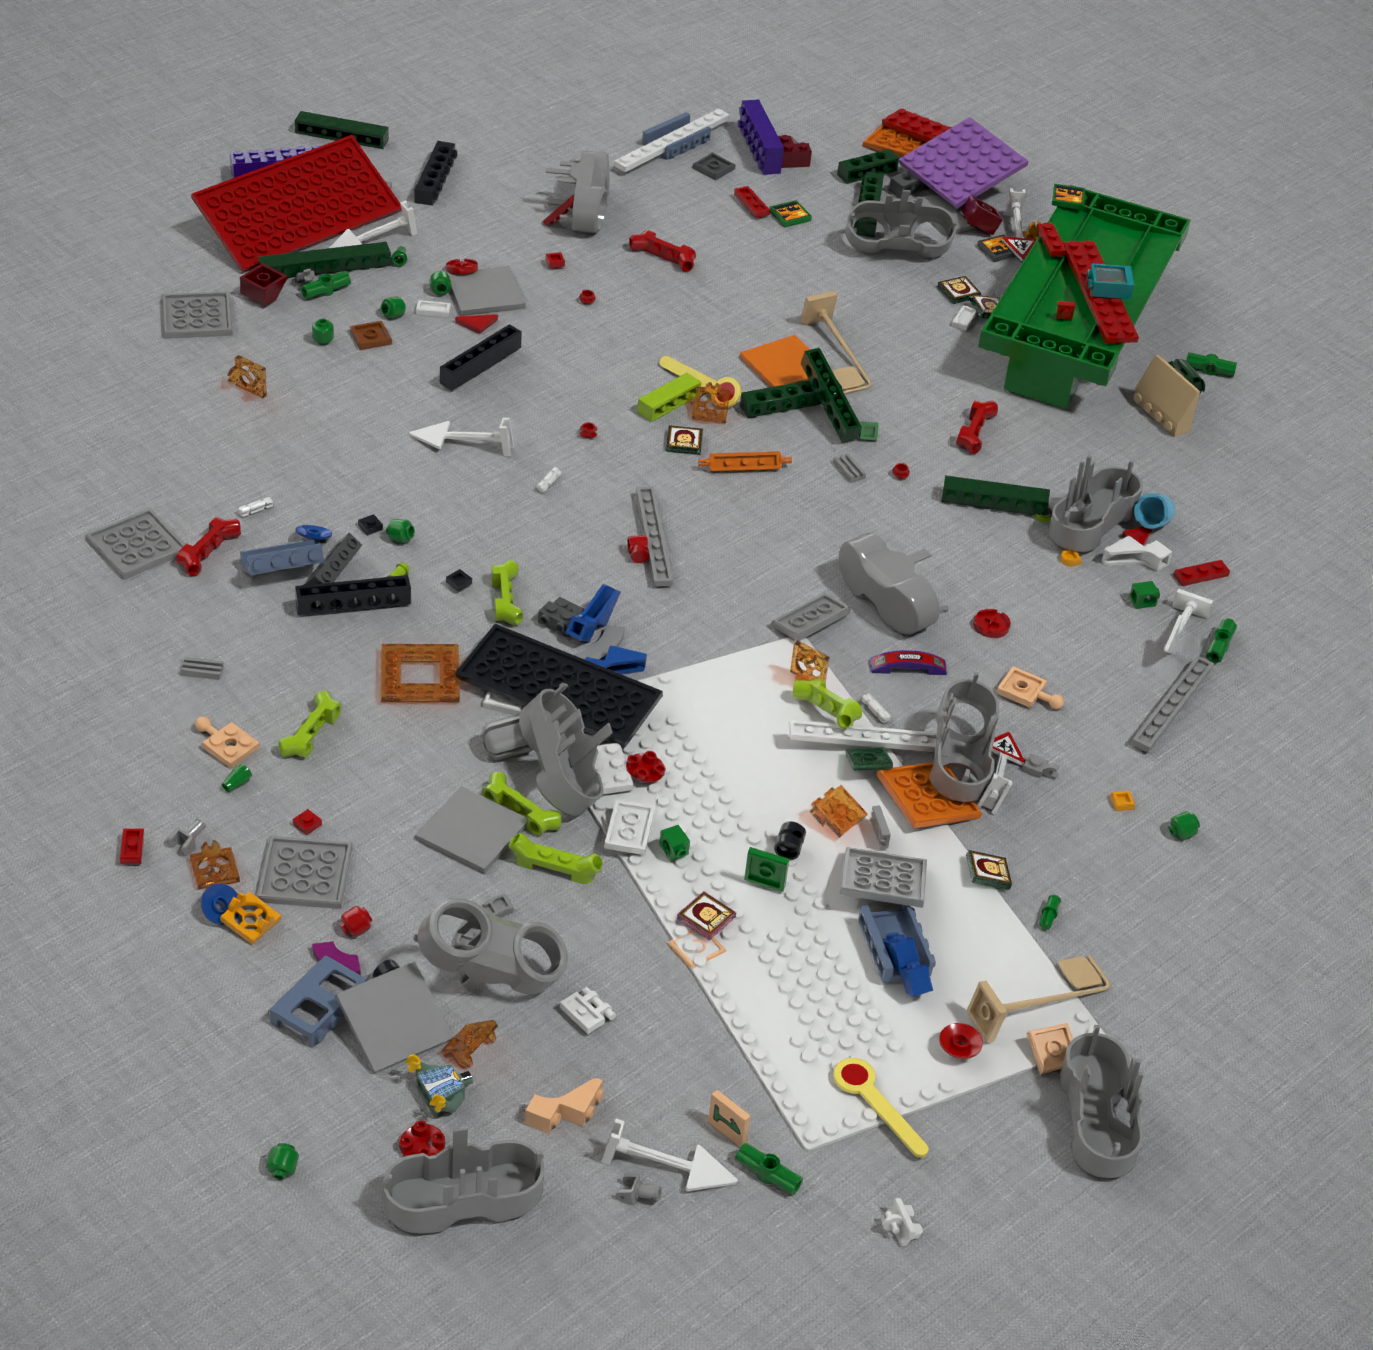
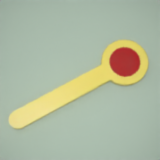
[659,356,741,409]
[833,1058,929,1158]

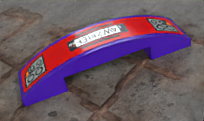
[870,650,947,675]

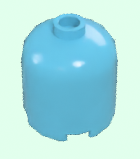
[1134,493,1175,529]

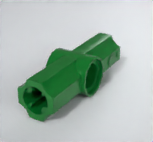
[301,271,351,300]
[1186,352,1237,377]
[1206,618,1237,664]
[735,1143,803,1195]

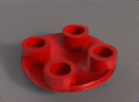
[626,751,666,782]
[399,1121,445,1157]

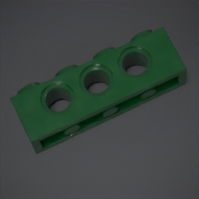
[837,149,899,184]

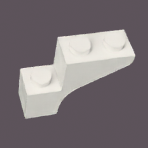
[1101,536,1172,572]

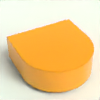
[1060,550,1082,566]

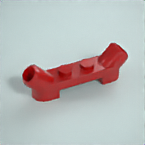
[629,230,696,272]
[956,400,998,454]
[176,517,241,576]

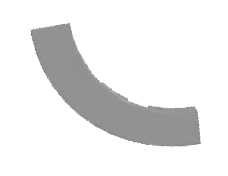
[573,625,625,661]
[455,893,514,983]

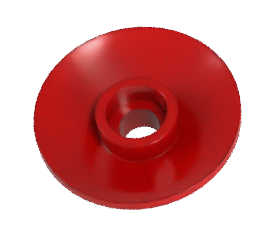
[939,1023,983,1059]

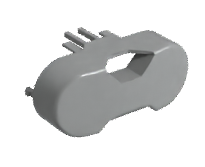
[1048,455,1143,552]
[839,533,949,634]
[1060,1025,1144,1178]
[383,1128,544,1234]

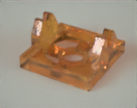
[227,355,267,398]
[692,382,730,423]
[790,640,830,682]
[190,840,240,890]
[441,1020,498,1069]

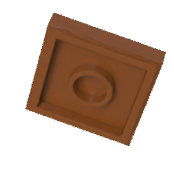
[350,321,392,350]

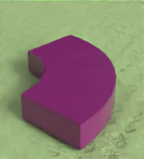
[312,941,361,975]

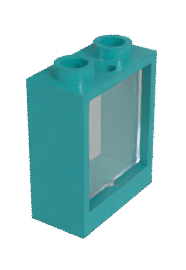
[1086,263,1134,299]

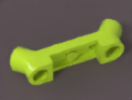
[491,560,523,626]
[793,678,862,729]
[278,691,342,758]
[482,772,561,836]
[509,833,603,884]

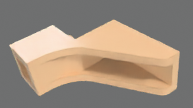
[525,1078,604,1133]

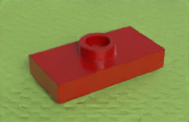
[120,828,145,864]

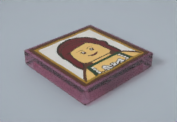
[677,891,736,941]

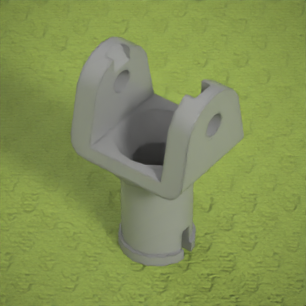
[167,818,206,856]
[616,1173,662,1206]

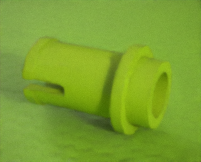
[387,562,410,577]

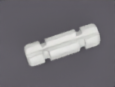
[536,467,561,493]
[238,497,273,517]
[862,693,891,723]

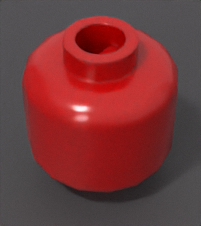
[339,906,373,938]

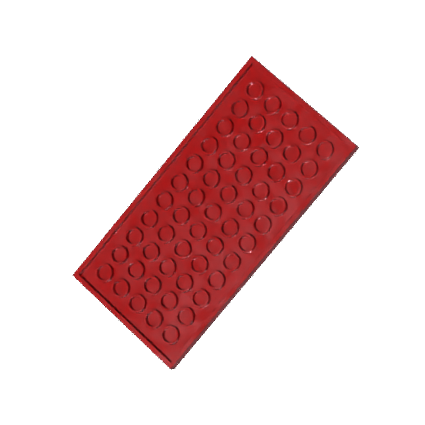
[191,135,402,273]

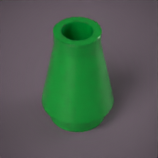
[391,246,407,266]
[222,764,252,793]

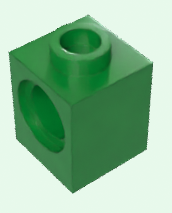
[1129,581,1160,609]
[659,824,690,861]

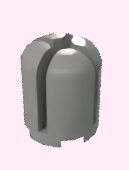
[481,714,533,761]

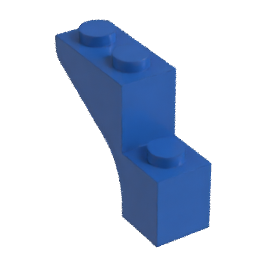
[565,584,621,642]
[585,645,647,675]
[882,932,933,997]

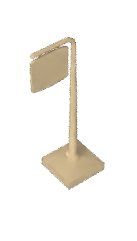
[801,291,871,394]
[966,955,1110,1043]

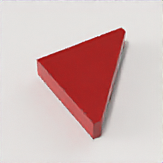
[455,314,498,334]
[1122,527,1153,546]

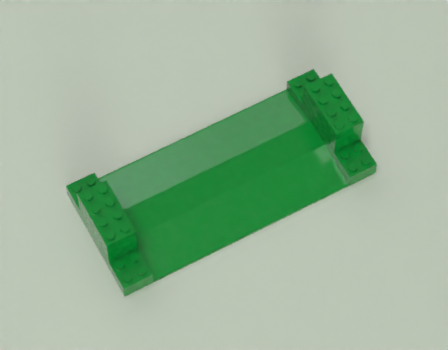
[978,185,1191,409]

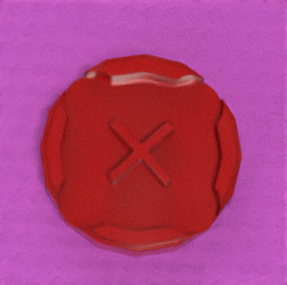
[446,258,478,274]
[973,609,1011,638]

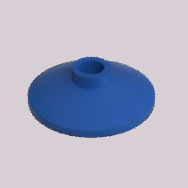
[295,525,333,543]
[201,883,239,925]

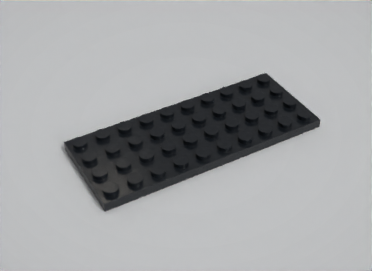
[455,624,663,748]

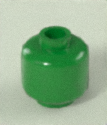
[429,271,451,295]
[381,296,406,319]
[312,318,334,345]
[386,519,415,543]
[1168,811,1200,840]
[266,1143,299,1180]

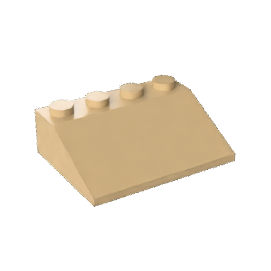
[1133,355,1200,437]

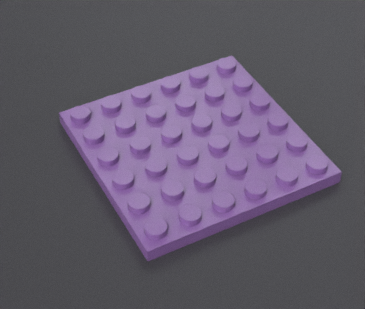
[899,117,1028,209]

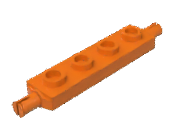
[698,451,792,472]

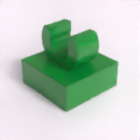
[860,421,879,440]

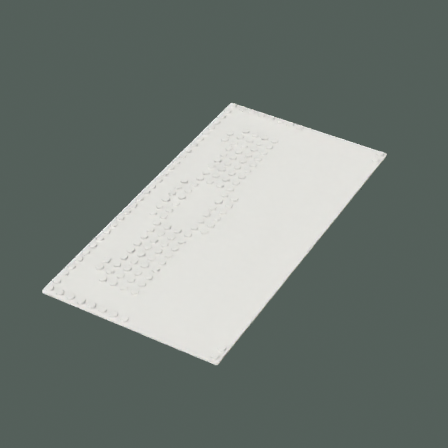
[584,637,1106,1152]

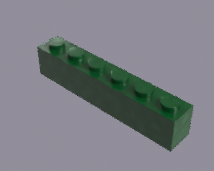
[295,111,389,149]
[941,475,1050,515]

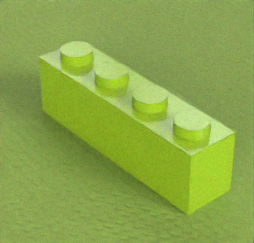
[637,373,701,422]

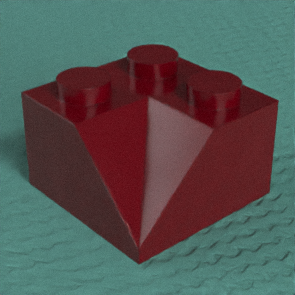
[778,135,812,168]
[961,195,1003,235]
[240,263,287,306]

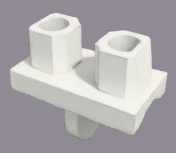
[882,1198,923,1246]

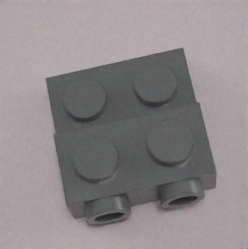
[538,597,585,637]

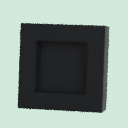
[358,514,383,535]
[446,569,472,592]

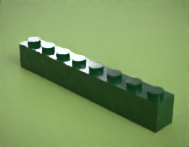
[258,241,391,278]

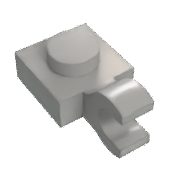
[295,269,315,284]
[1022,754,1060,779]

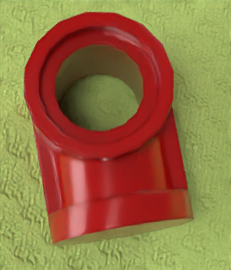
[627,535,649,563]

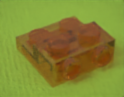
[809,785,868,838]

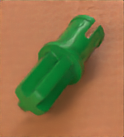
[1039,895,1061,930]

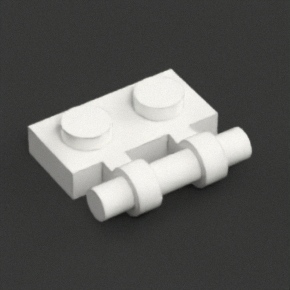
[560,987,616,1034]

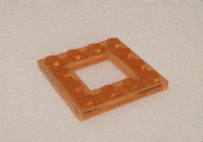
[381,644,460,703]

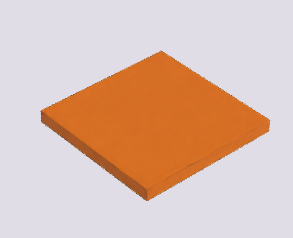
[863,125,927,157]
[740,335,832,387]
[876,762,982,828]

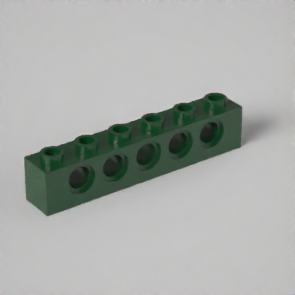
[854,172,884,237]
[800,348,862,443]
[740,380,842,418]

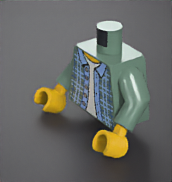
[405,1054,473,1117]

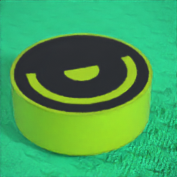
[1035,507,1052,523]

